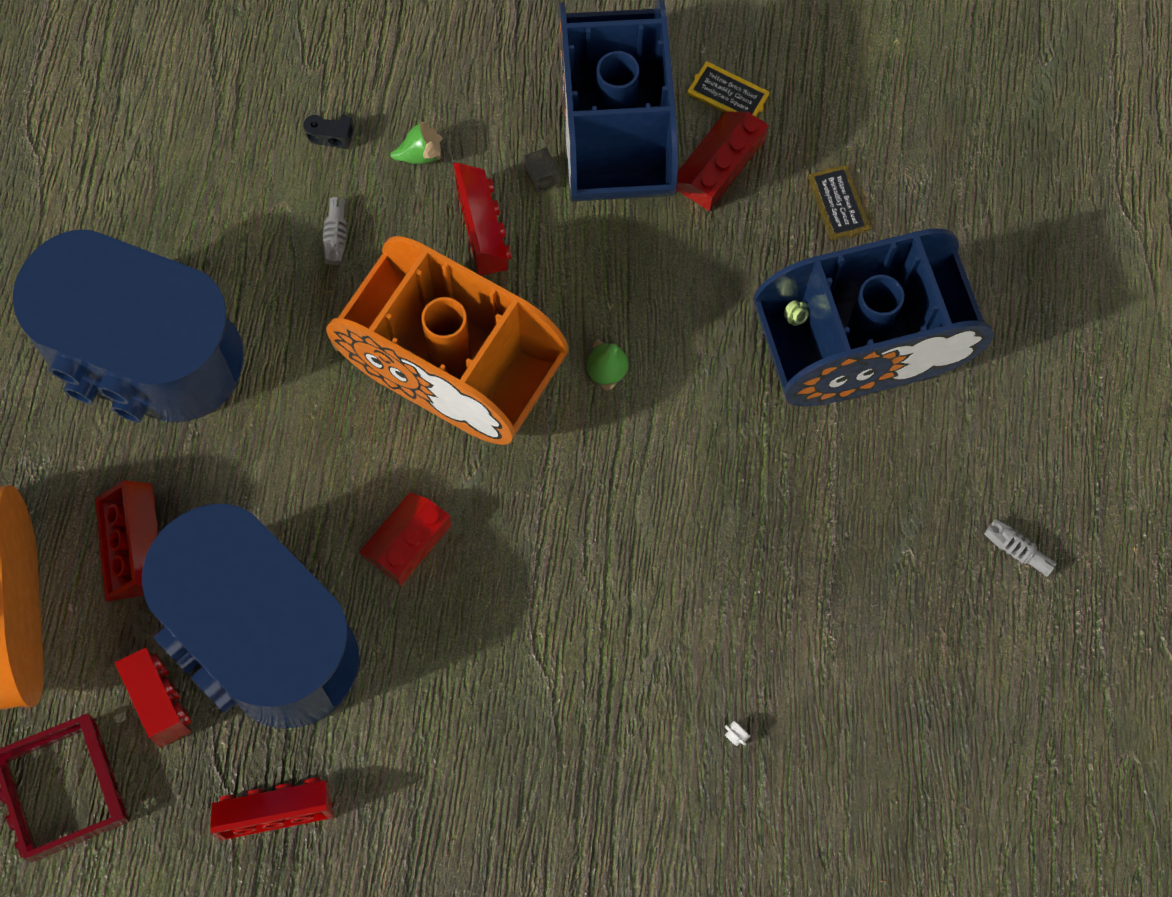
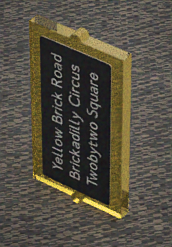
[807,165,871,241]

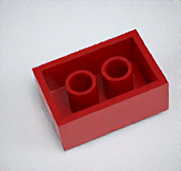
[115,647,192,748]

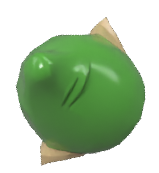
[390,122,443,165]
[586,339,629,390]

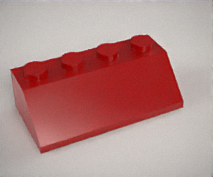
[676,112,769,211]
[453,162,512,276]
[95,480,158,601]
[210,778,334,841]

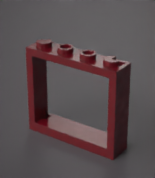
[0,713,130,863]

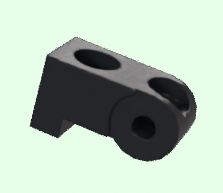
[303,115,354,150]

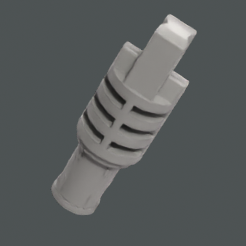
[323,197,347,266]
[984,519,1057,577]

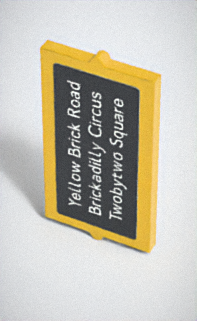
[687,61,770,117]

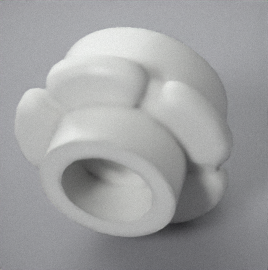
[725,721,750,746]

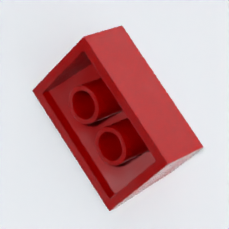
[359,492,452,586]

